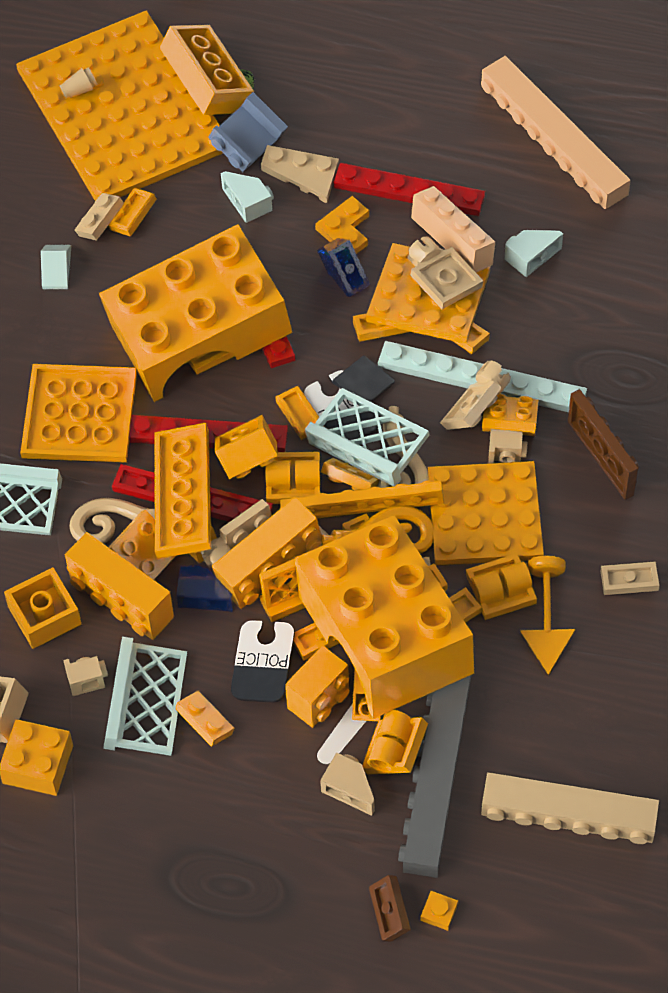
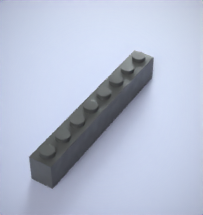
[398,675,472,878]

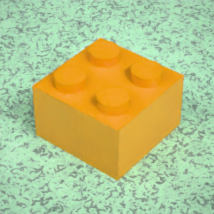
[215,415,278,479]
[4,568,82,649]
[285,645,350,728]
[0,719,73,796]

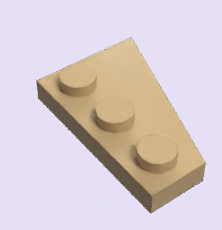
[261,145,339,203]

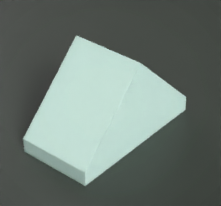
[41,245,71,289]

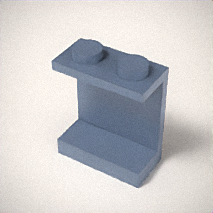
[208,92,288,172]

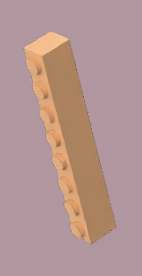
[481,56,630,210]

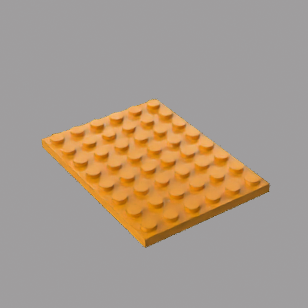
[16,10,223,201]

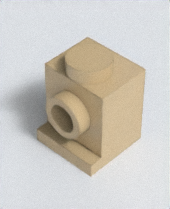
[488,429,527,464]
[63,656,108,696]

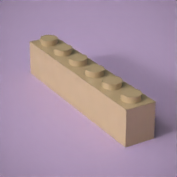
[481,772,659,844]

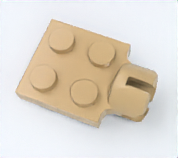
[408,237,483,309]
[440,361,511,430]
[201,499,272,568]

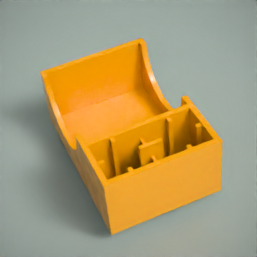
[99,224,292,402]
[295,515,474,719]

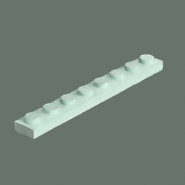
[378,341,587,412]

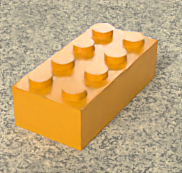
[160,25,254,115]
[212,496,322,609]
[65,532,174,640]

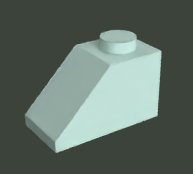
[221,171,274,223]
[505,230,563,277]

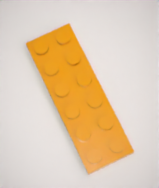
[155,423,211,559]

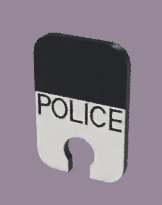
[304,370,381,440]
[231,621,295,703]

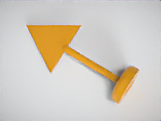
[520,556,575,675]

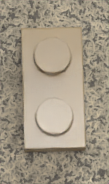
[75,193,124,241]
[600,562,659,595]

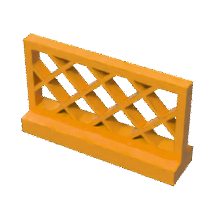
[259,559,305,622]

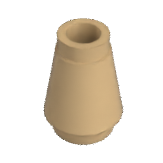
[59,67,98,99]

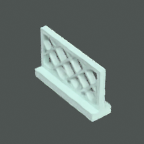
[305,388,430,486]
[0,464,62,535]
[103,637,187,756]

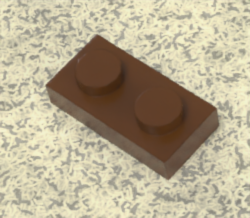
[369,875,411,942]

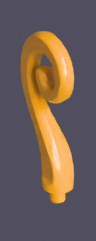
[322,505,434,554]

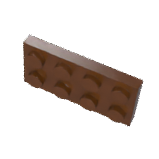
[568,389,639,500]

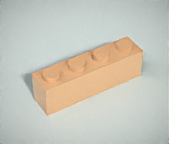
[411,186,495,272]

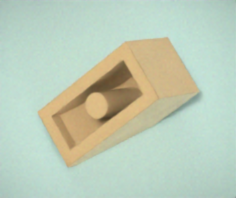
[321,752,375,816]

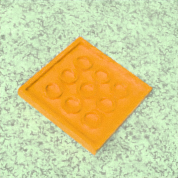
[366,243,491,343]
[21,364,137,462]
[428,461,544,565]

